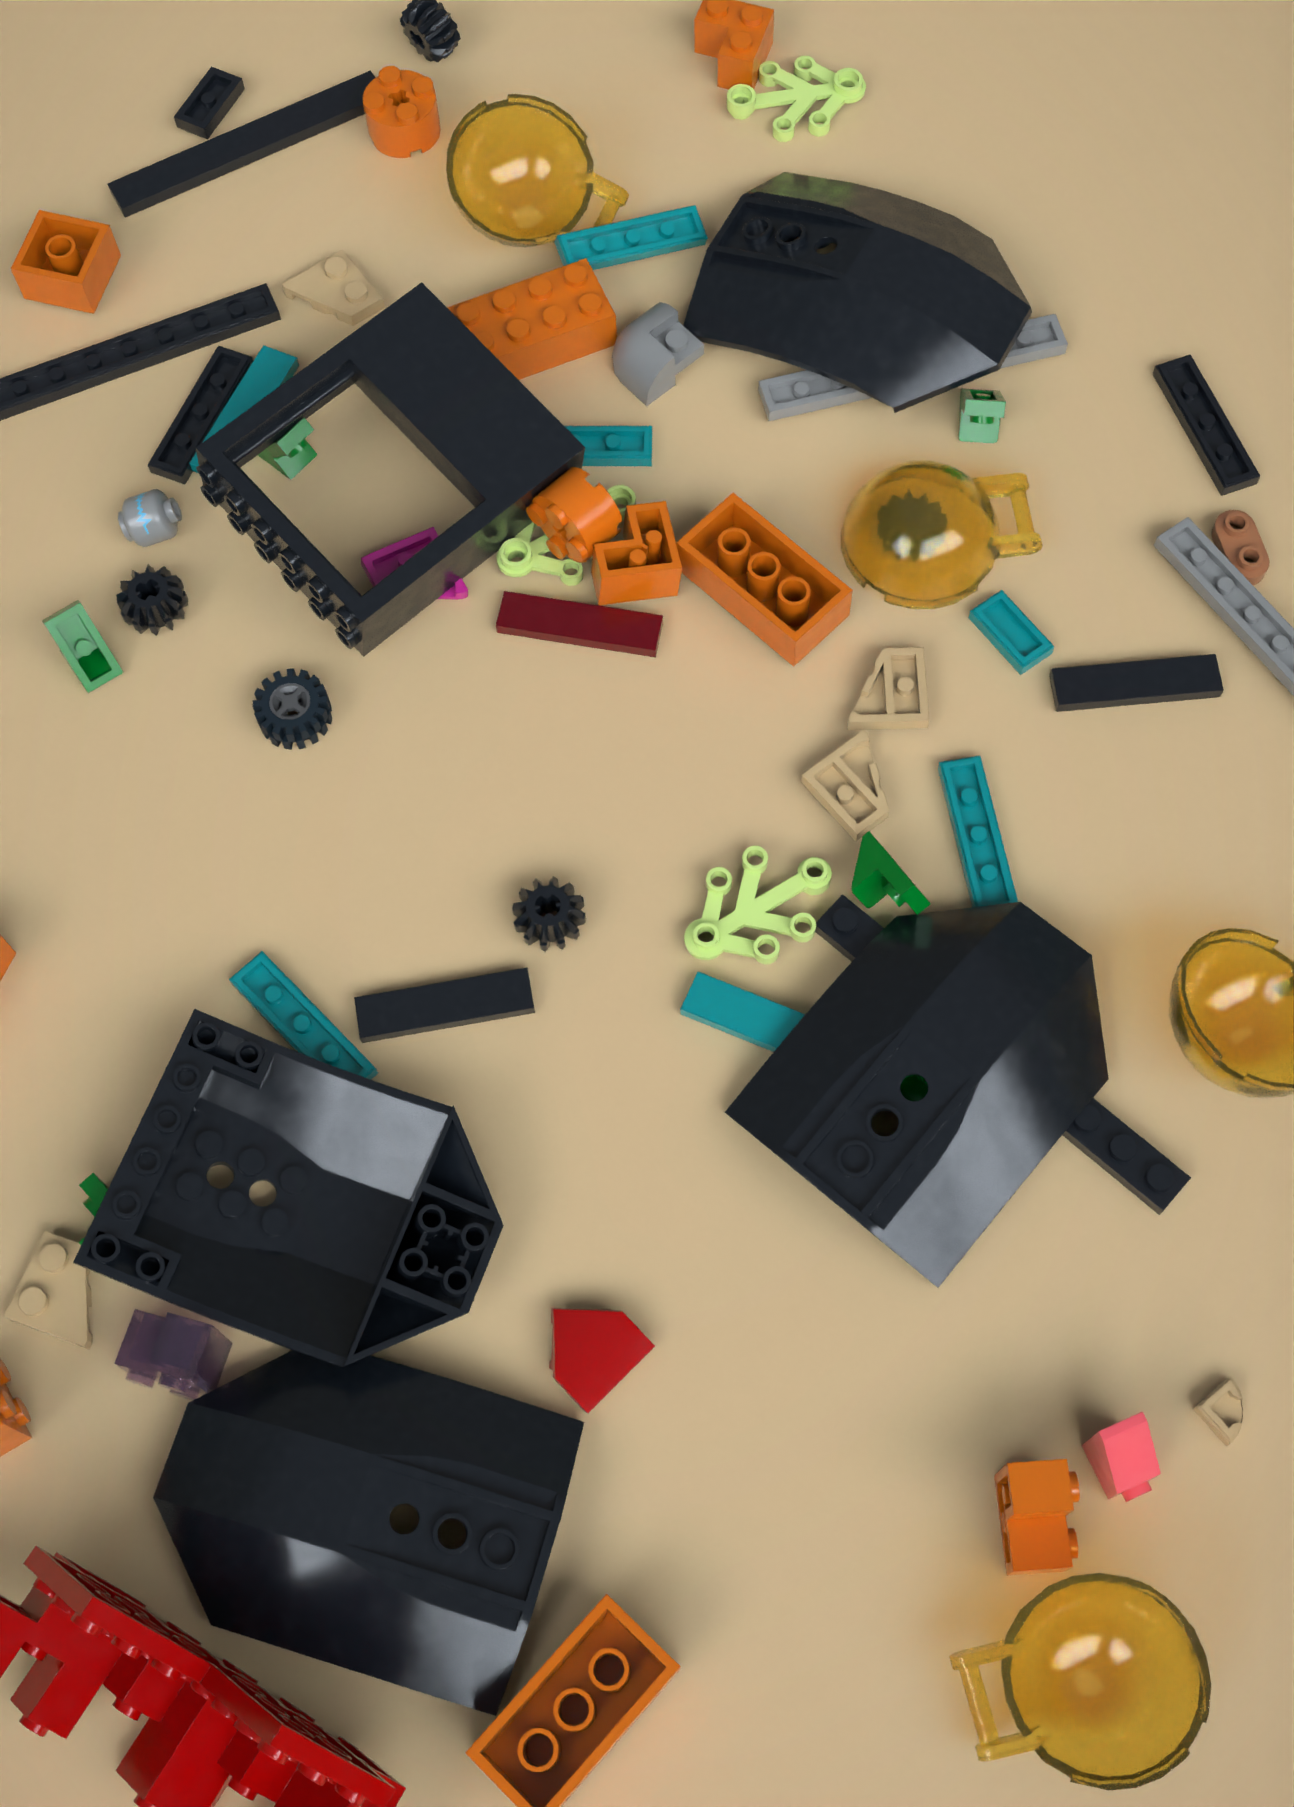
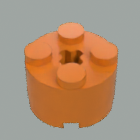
[363,66,441,158]
[526,467,622,563]

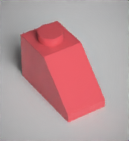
[1081,1411,1161,1502]

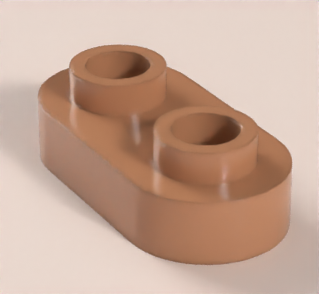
[1211,510,1270,585]

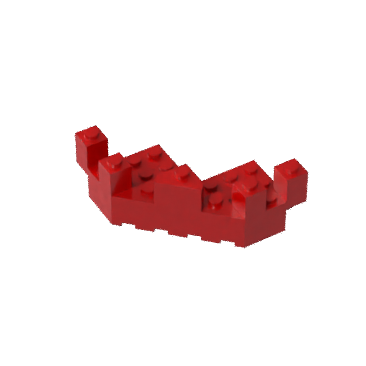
[0,1546,406,1807]

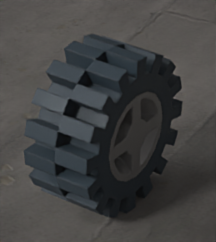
[253,668,332,750]

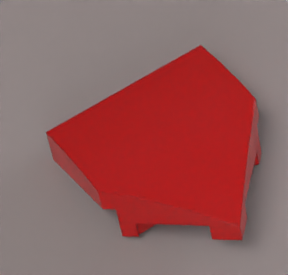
[549,1308,655,1414]

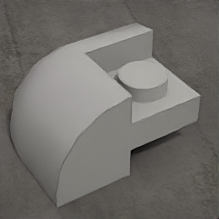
[612,302,704,406]

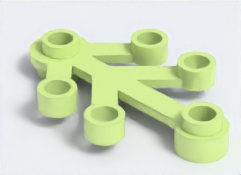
[727,56,866,142]
[496,485,636,586]
[684,846,832,964]

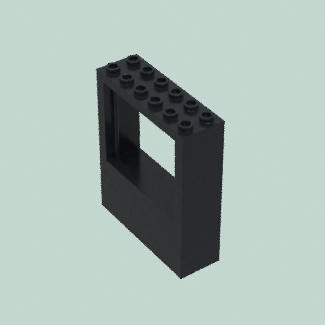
[196,282,585,657]

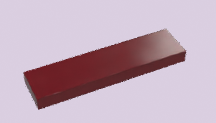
[496,591,663,658]

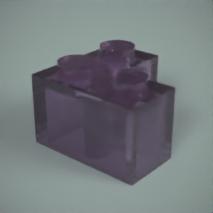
[114,1309,233,1400]

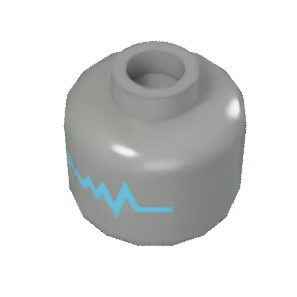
[118,489,182,547]

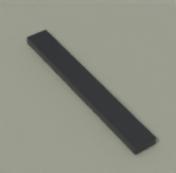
[108,70,375,218]
[0,283,281,421]

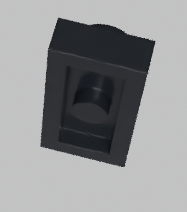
[174,66,245,139]

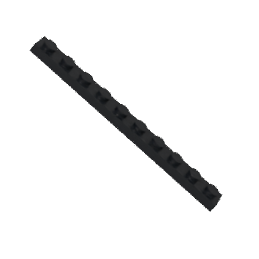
[815,894,1191,1215]

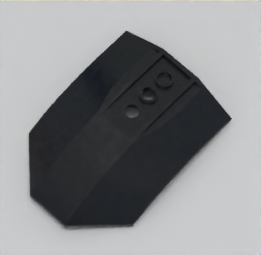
[683,172,1032,413]
[725,902,1109,1288]
[73,1009,504,1367]
[153,1350,584,1716]

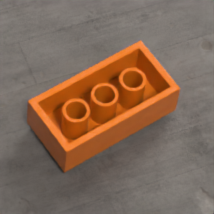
[447,258,617,380]
[676,493,853,667]
[465,1594,681,1807]

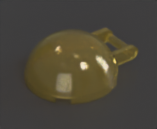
[446,94,629,248]
[841,460,1043,609]
[1169,928,1294,1099]
[949,1572,1211,1791]

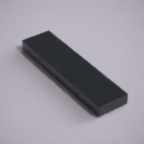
[148,346,253,485]
[1153,354,1260,496]
[1049,654,1224,712]
[354,968,535,1043]

